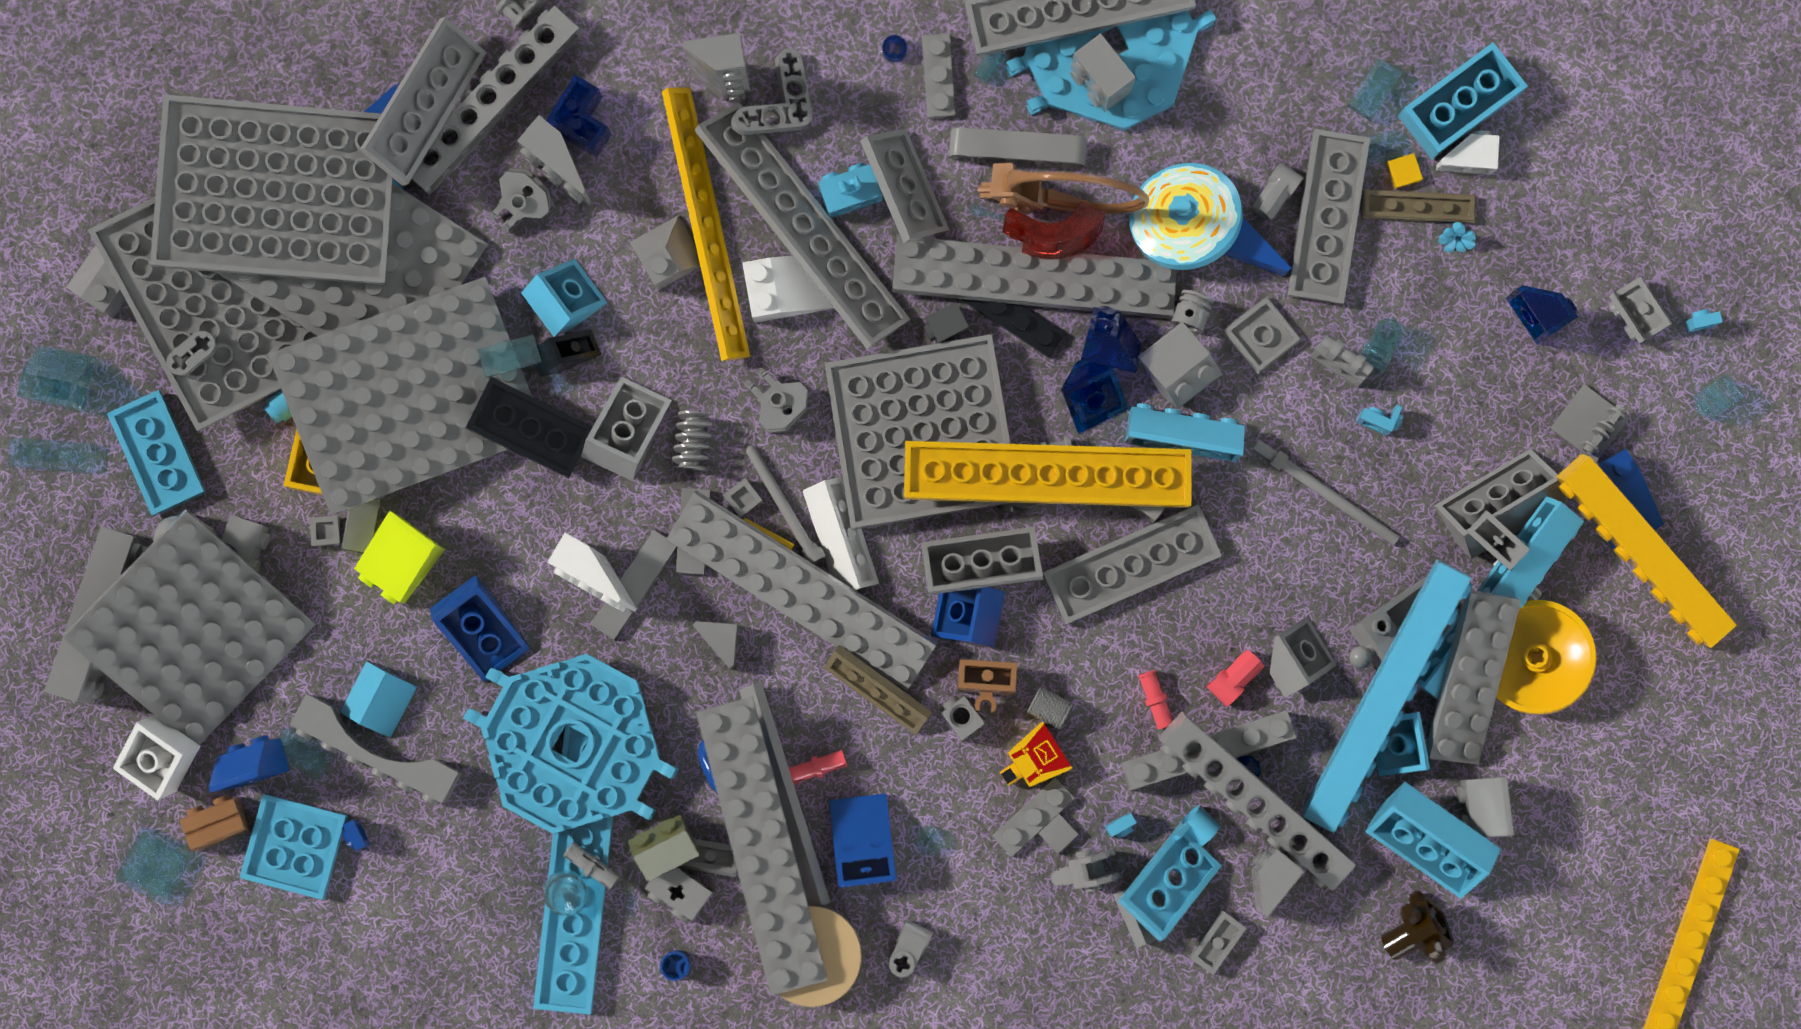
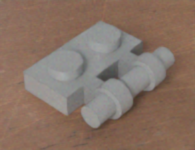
[1310,335,1374,387]

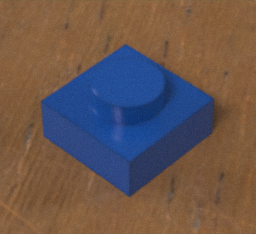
[342,819,371,851]

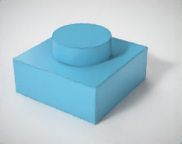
[1685,309,1723,333]
[1104,813,1137,839]

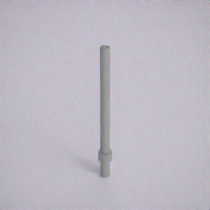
[1253,440,1400,546]

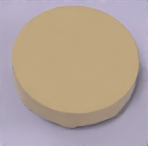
[778,906,862,1007]

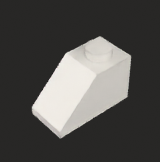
[1436,130,1499,175]

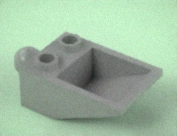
[1349,577,1451,670]

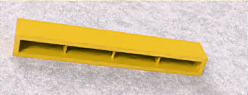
[1556,454,1737,648]

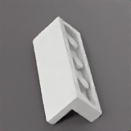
[803,477,879,591]

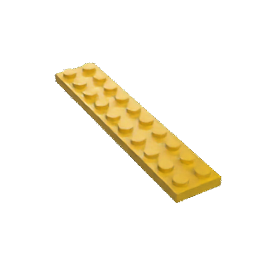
[904,441,1192,508]

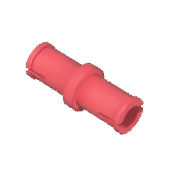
[1138,669,1173,730]
[789,749,848,785]

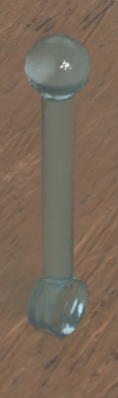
[969,204,1027,228]

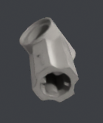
[1251,162,1304,221]

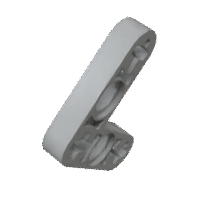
[731,48,812,135]

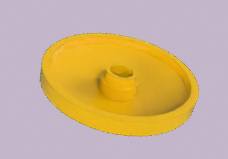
[1496,600,1597,715]

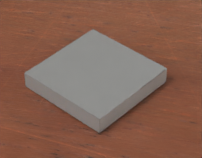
[1222,296,1302,375]

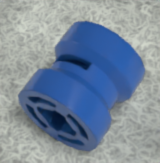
[660,950,691,981]

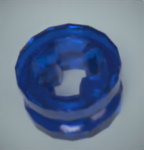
[882,35,907,62]

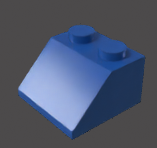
[931,587,1005,648]
[209,735,290,793]

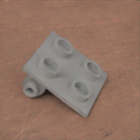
[1550,384,1629,463]

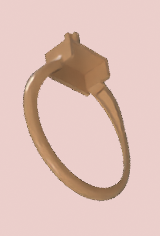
[977,163,1150,214]

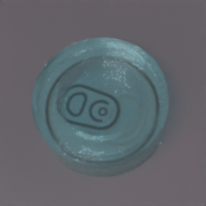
[916,826,944,855]

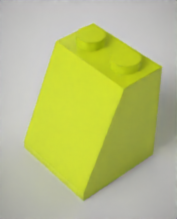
[354,511,445,604]

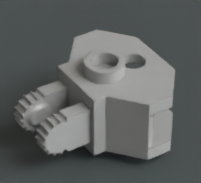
[488,167,552,233]
[744,368,809,433]
[1050,849,1121,892]

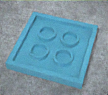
[239,794,348,900]

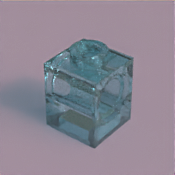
[1692,374,1744,420]

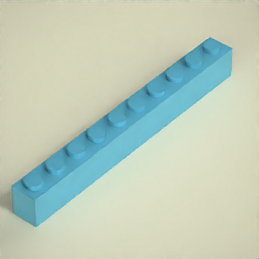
[1302,559,1472,833]

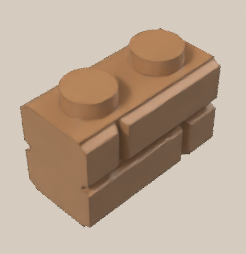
[180,794,251,852]

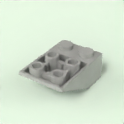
[517,115,592,205]

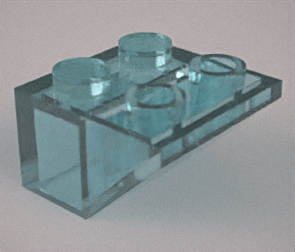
[17,346,96,412]

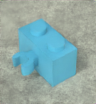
[818,163,882,218]

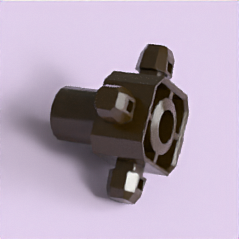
[1381,891,1454,964]

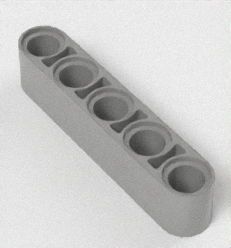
[949,128,1087,169]

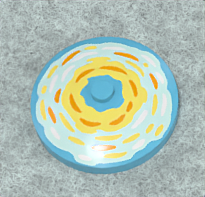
[1129,163,1243,270]

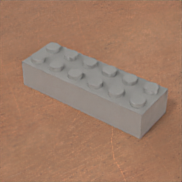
[44,526,150,704]

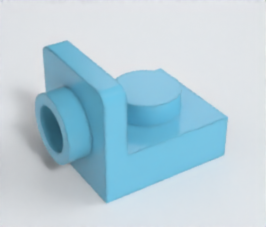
[1356,404,1404,436]

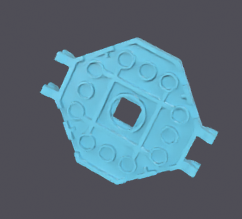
[1006,10,1216,131]
[463,654,679,834]

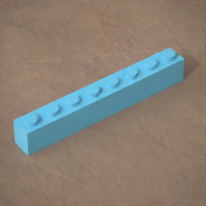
[1415,496,1584,701]

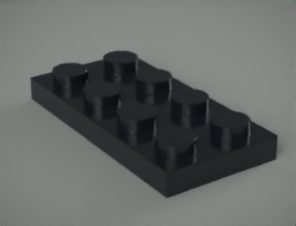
[465,377,593,479]

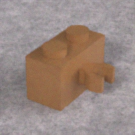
[958,659,1017,713]

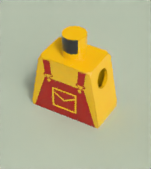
[999,722,1072,787]

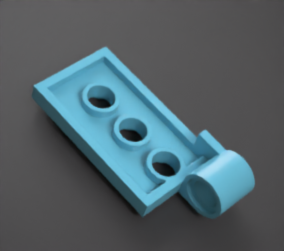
[1118,805,1222,941]

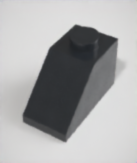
[530,329,602,377]

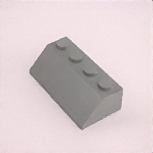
[682,33,751,103]
[1434,449,1568,559]
[921,527,1043,595]

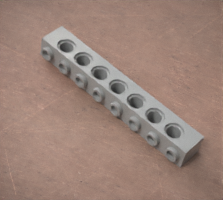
[411,5,582,196]
[1159,711,1356,891]

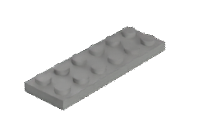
[360,17,487,186]
[1287,129,1370,305]
[1043,504,1222,625]
[1426,590,1521,765]

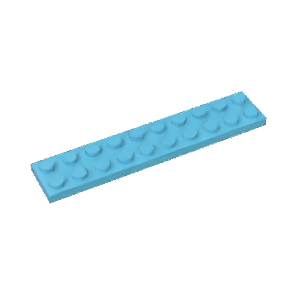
[533,725,614,1015]

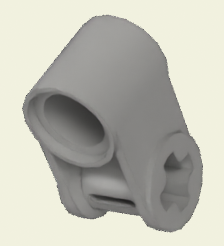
[496,0,548,31]
[888,919,933,977]

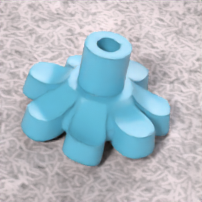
[1438,222,1476,252]

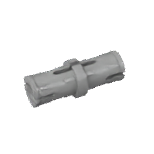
[563,842,621,891]

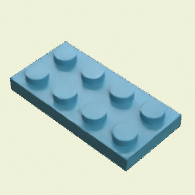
[107,390,207,516]

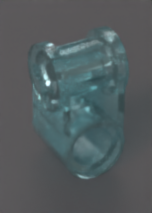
[1360,318,1402,375]

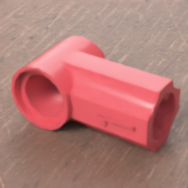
[1206,649,1265,707]

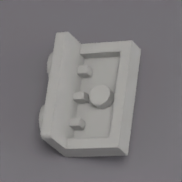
[1608,276,1672,343]

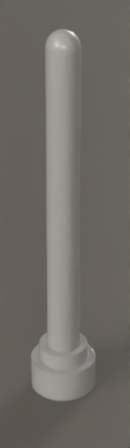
[746,445,827,565]

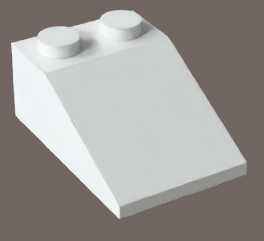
[742,256,835,323]

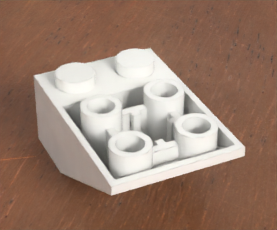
[547,533,637,613]

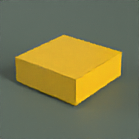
[1386,153,1423,189]

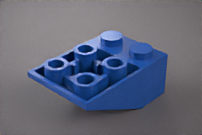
[829,793,897,888]

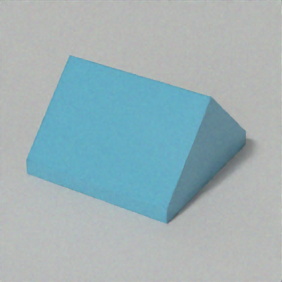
[340,661,417,738]
[1376,712,1430,776]

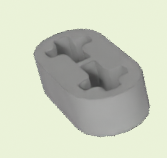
[166,331,217,377]

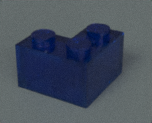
[546,74,612,158]

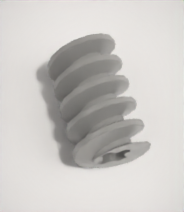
[672,410,713,472]

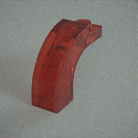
[1002,202,1106,259]

